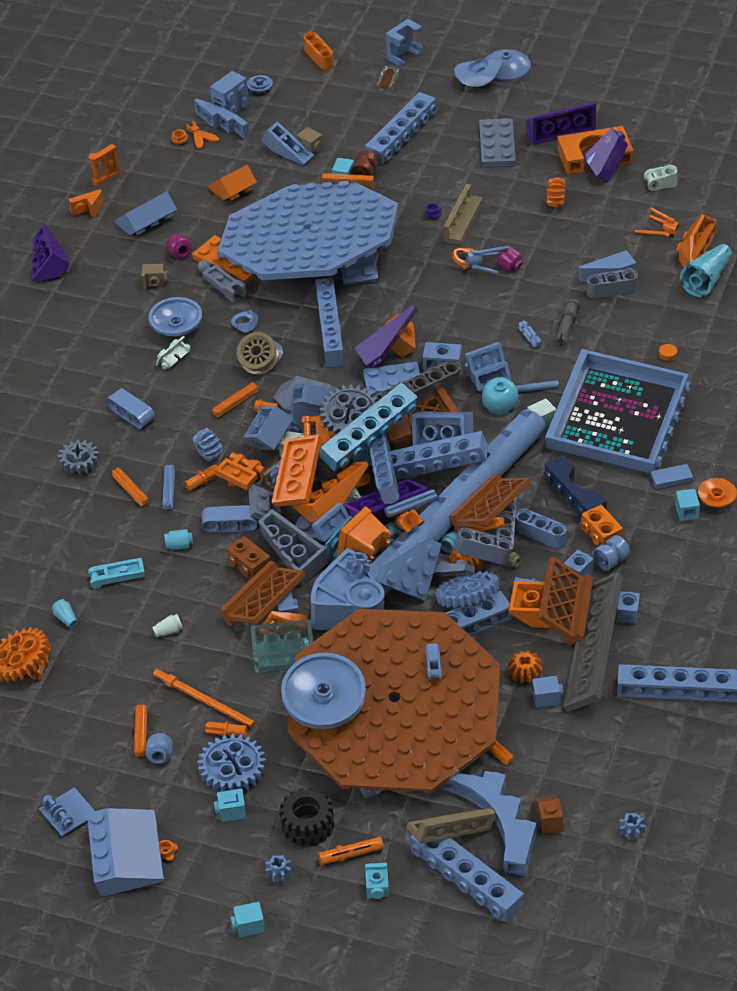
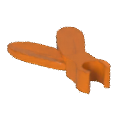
[186,121,219,149]

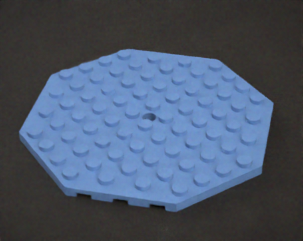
[218,181,399,280]

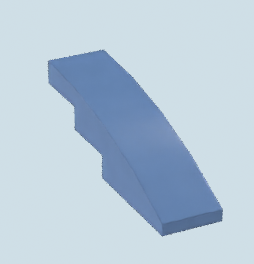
[194,99,249,139]

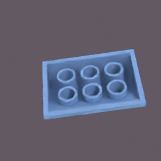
[87,808,164,897]

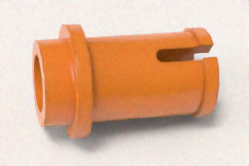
[254,399,278,413]

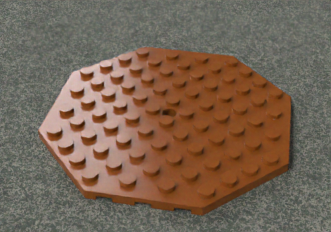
[287,609,500,794]

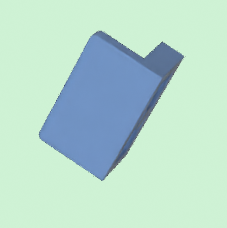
[311,503,349,542]

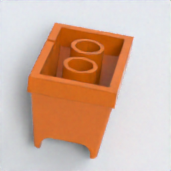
[336,506,391,562]

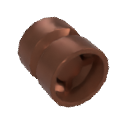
[351,150,378,176]

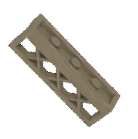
[444,184,483,246]
[407,808,496,844]

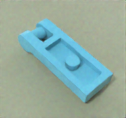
[88,558,145,589]

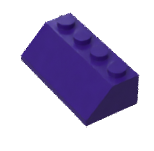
[526,102,596,145]
[343,479,428,522]

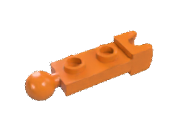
[394,509,423,533]

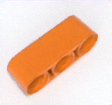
[303,32,334,70]

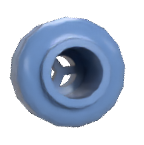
[145,733,173,764]

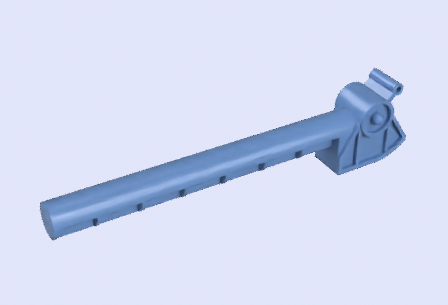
[311,409,546,630]

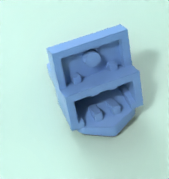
[340,254,378,286]
[465,342,511,392]

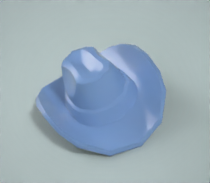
[455,58,502,87]

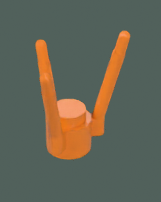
[635,208,680,237]

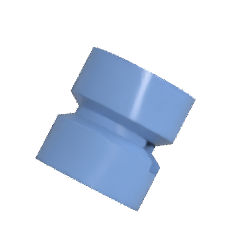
[593,535,630,571]

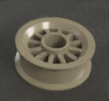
[237,332,279,375]

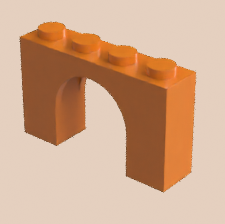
[558,126,633,175]

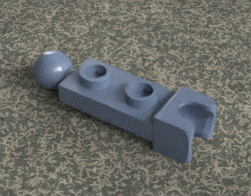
[198,260,246,303]

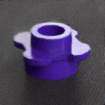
[423,203,442,218]

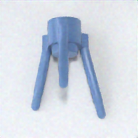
[466,246,509,274]

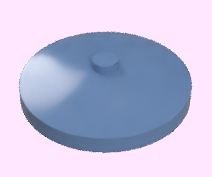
[281,653,366,729]

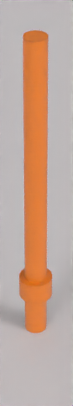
[153,669,256,729]

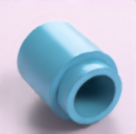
[164,529,193,551]

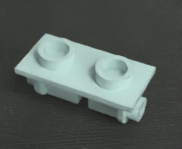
[156,336,191,370]

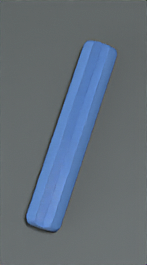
[162,464,175,510]
[384,490,437,517]

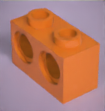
[581,505,623,546]

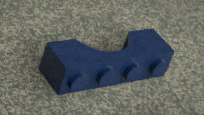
[544,455,607,518]

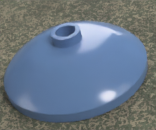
[485,49,531,82]
[148,297,202,336]

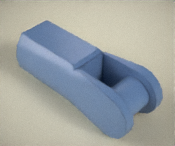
[425,643,442,680]

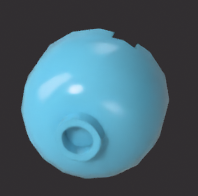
[482,377,519,415]

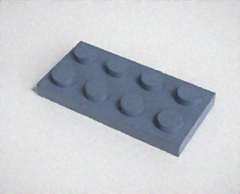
[479,118,516,167]

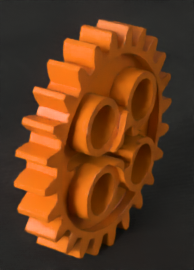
[0,627,51,683]

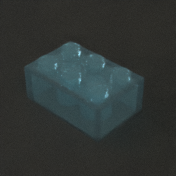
[251,619,313,672]

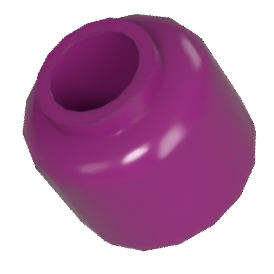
[167,234,192,259]
[496,246,523,272]

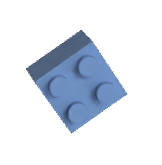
[210,71,249,114]
[243,406,293,450]

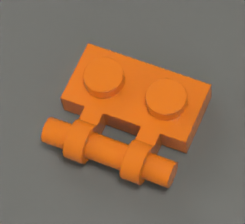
[215,452,265,490]

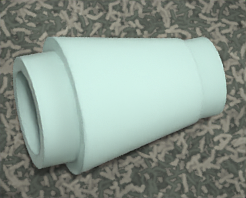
[152,614,183,638]

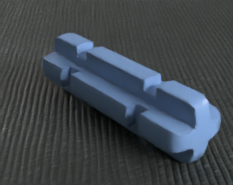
[518,320,542,348]

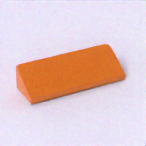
[322,173,374,191]

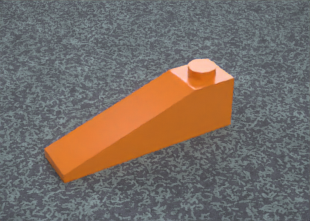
[292,462,369,524]

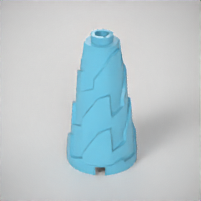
[680,244,732,297]

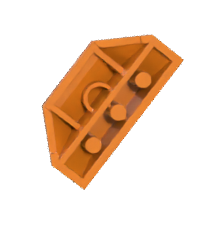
[677,214,717,267]

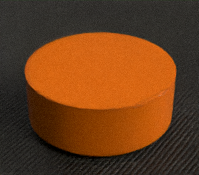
[659,344,677,361]

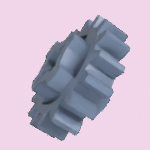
[58,440,100,475]

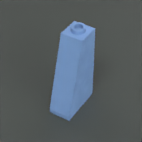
[290,383,355,416]

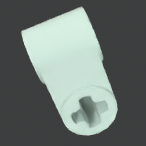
[644,165,678,191]

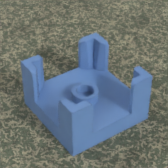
[385,19,423,67]

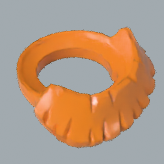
[452,248,475,270]

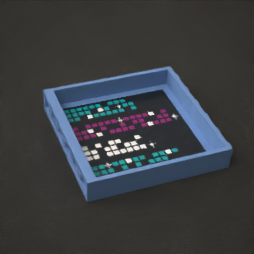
[545,349,691,474]

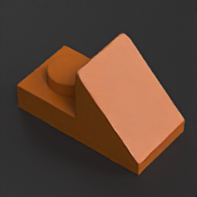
[69,189,104,218]

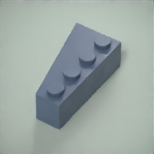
[258,509,329,587]

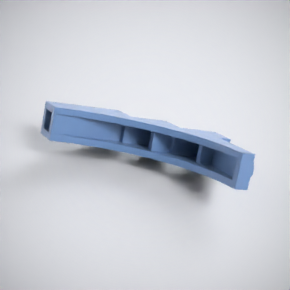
[440,771,536,877]

